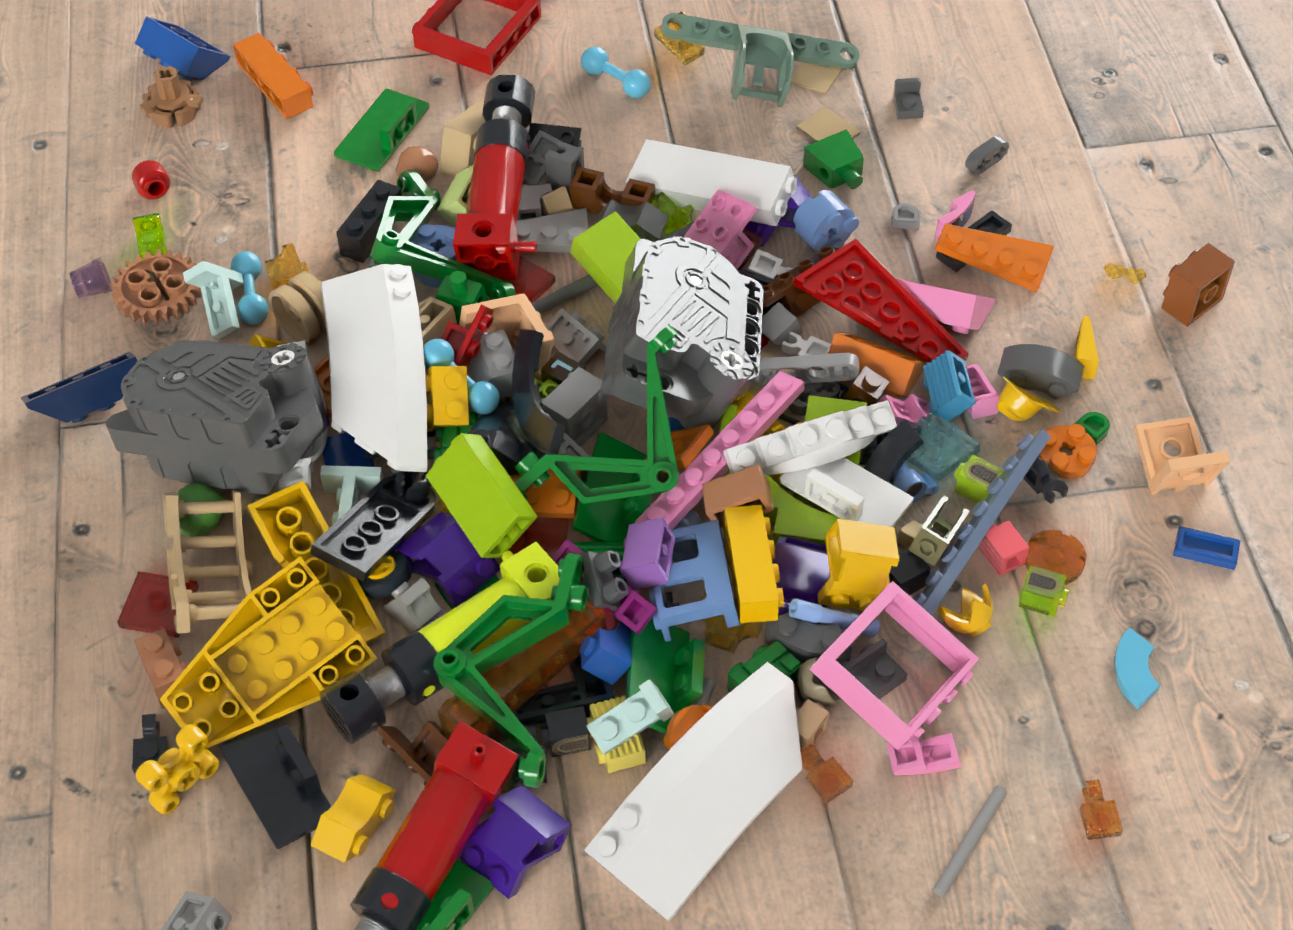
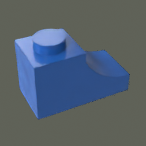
[580,621,632,685]

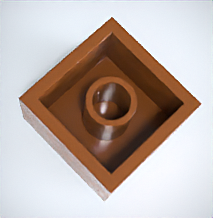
[1161,243,1235,327]

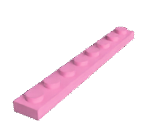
[635,370,805,530]

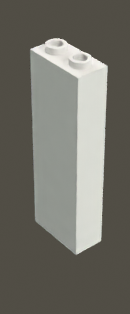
[626,139,797,226]

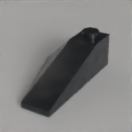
[468,402,533,476]

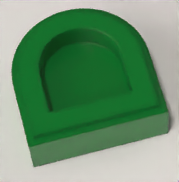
[1074,412,1110,445]

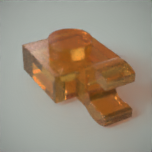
[801,744,853,804]
[1079,779,1123,840]

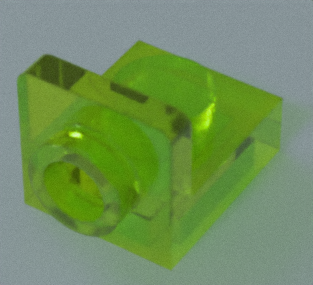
[651,192,694,234]
[132,213,167,258]

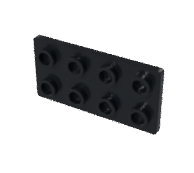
[220,718,331,849]

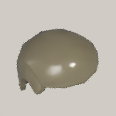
[798,657,840,706]

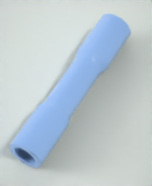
[789,598,880,638]

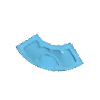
[1114,627,1160,710]

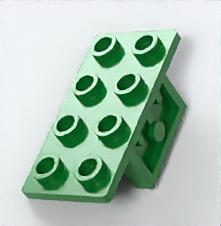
[334,89,429,172]
[572,432,653,542]
[626,617,705,734]
[417,859,494,930]

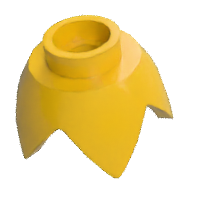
[938,583,993,637]

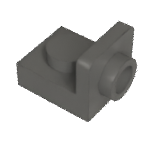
[893,78,924,119]

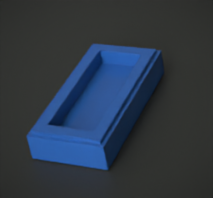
[1173,526,1241,570]

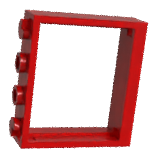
[412,0,541,76]

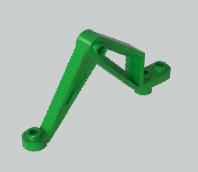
[371,171,516,300]
[514,324,679,504]
[433,553,588,788]

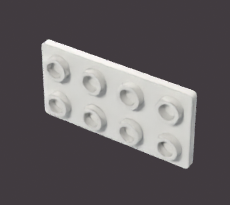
[780,458,913,527]

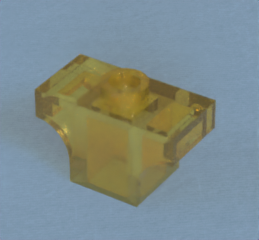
[654,11,705,65]
[264,243,309,291]
[700,592,762,653]

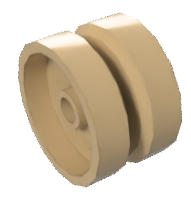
[268,271,326,343]

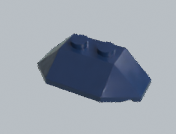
[21,351,137,423]

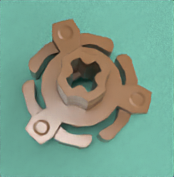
[140,66,203,128]

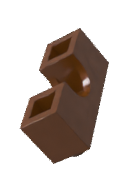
[570,167,655,214]

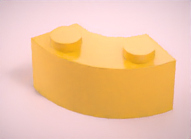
[310,773,396,863]

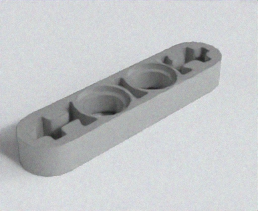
[753,353,860,386]

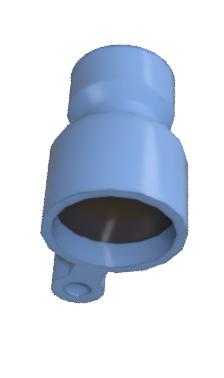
[891,462,939,503]

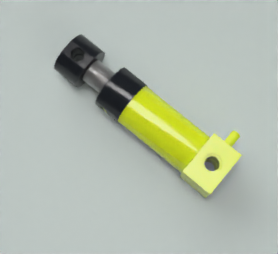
[319,542,575,744]

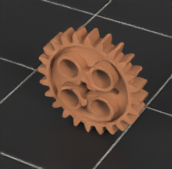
[111,249,202,325]

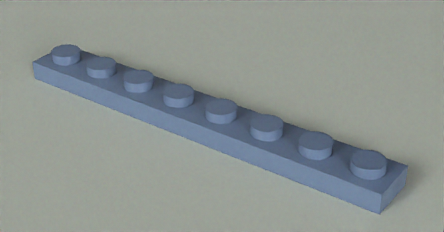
[913,429,1051,616]

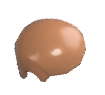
[396,146,439,182]

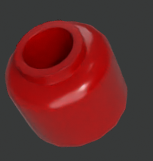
[132,160,170,200]

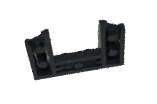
[481,635,614,742]

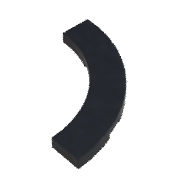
[512,329,566,455]
[864,419,924,483]

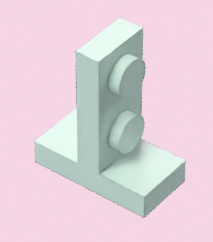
[183,261,244,340]
[320,465,383,525]
[586,679,674,755]

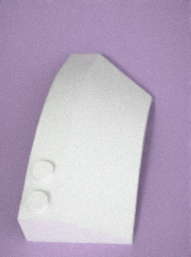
[321,264,427,472]
[584,662,804,922]

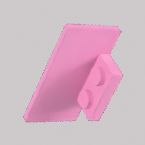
[684,190,757,270]

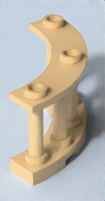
[163,489,252,633]

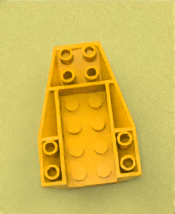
[159,556,378,749]

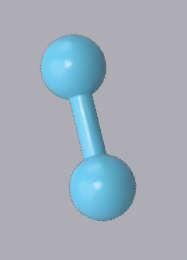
[581,47,651,98]
[230,251,269,325]
[423,339,500,415]

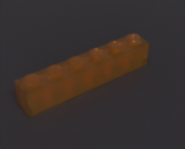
[437,600,607,736]

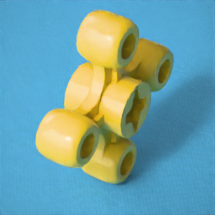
[135,724,219,815]

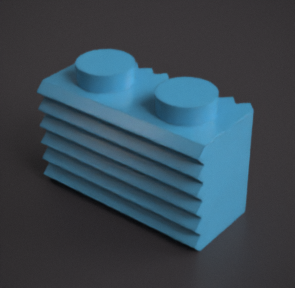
[922,351,976,422]

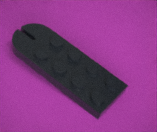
[310,471,436,582]

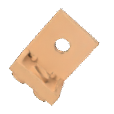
[459,293,554,381]
[1133,416,1230,495]

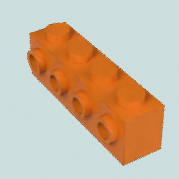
[233,32,314,120]

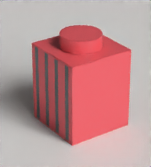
[979,521,1029,576]

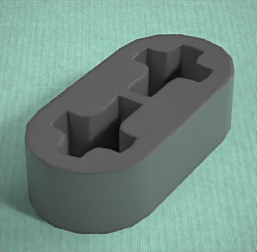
[965,136,1009,175]
[789,381,840,416]

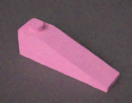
[895,278,996,334]

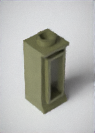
[908,495,970,566]

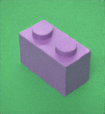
[619,517,675,590]

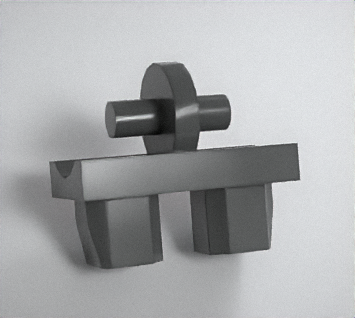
[580,550,629,611]

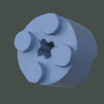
[793,190,859,253]
[411,224,457,288]

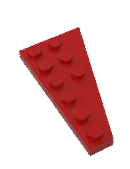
[792,238,969,363]

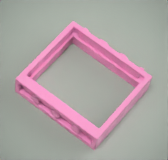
[810,581,979,750]

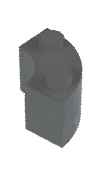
[593,200,669,242]
[998,344,1084,400]
[765,612,852,665]

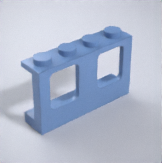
[649,520,740,642]

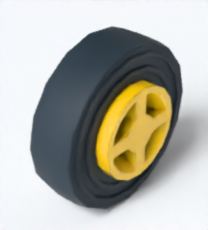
[356,551,412,599]

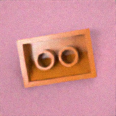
[828,332,927,399]

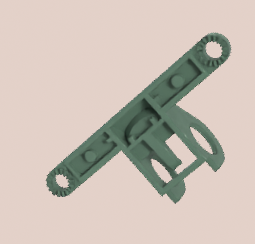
[661,13,860,107]

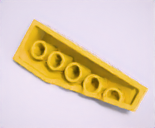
[247,481,386,644]

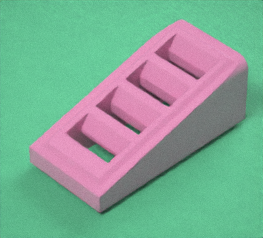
[966,364,999,419]

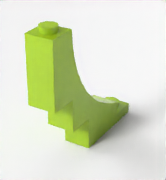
[720,404,840,549]

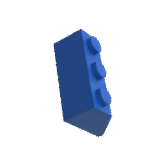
[135,16,231,80]

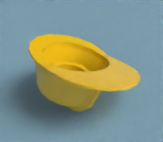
[996,376,1061,421]

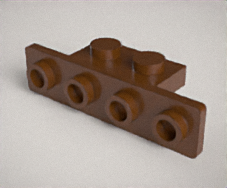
[762,246,840,317]
[375,721,450,786]

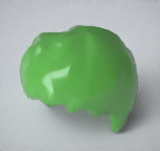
[177,483,226,537]

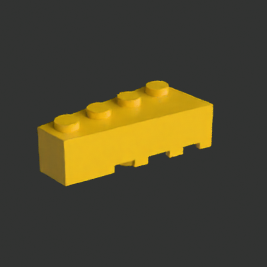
[724,505,784,623]

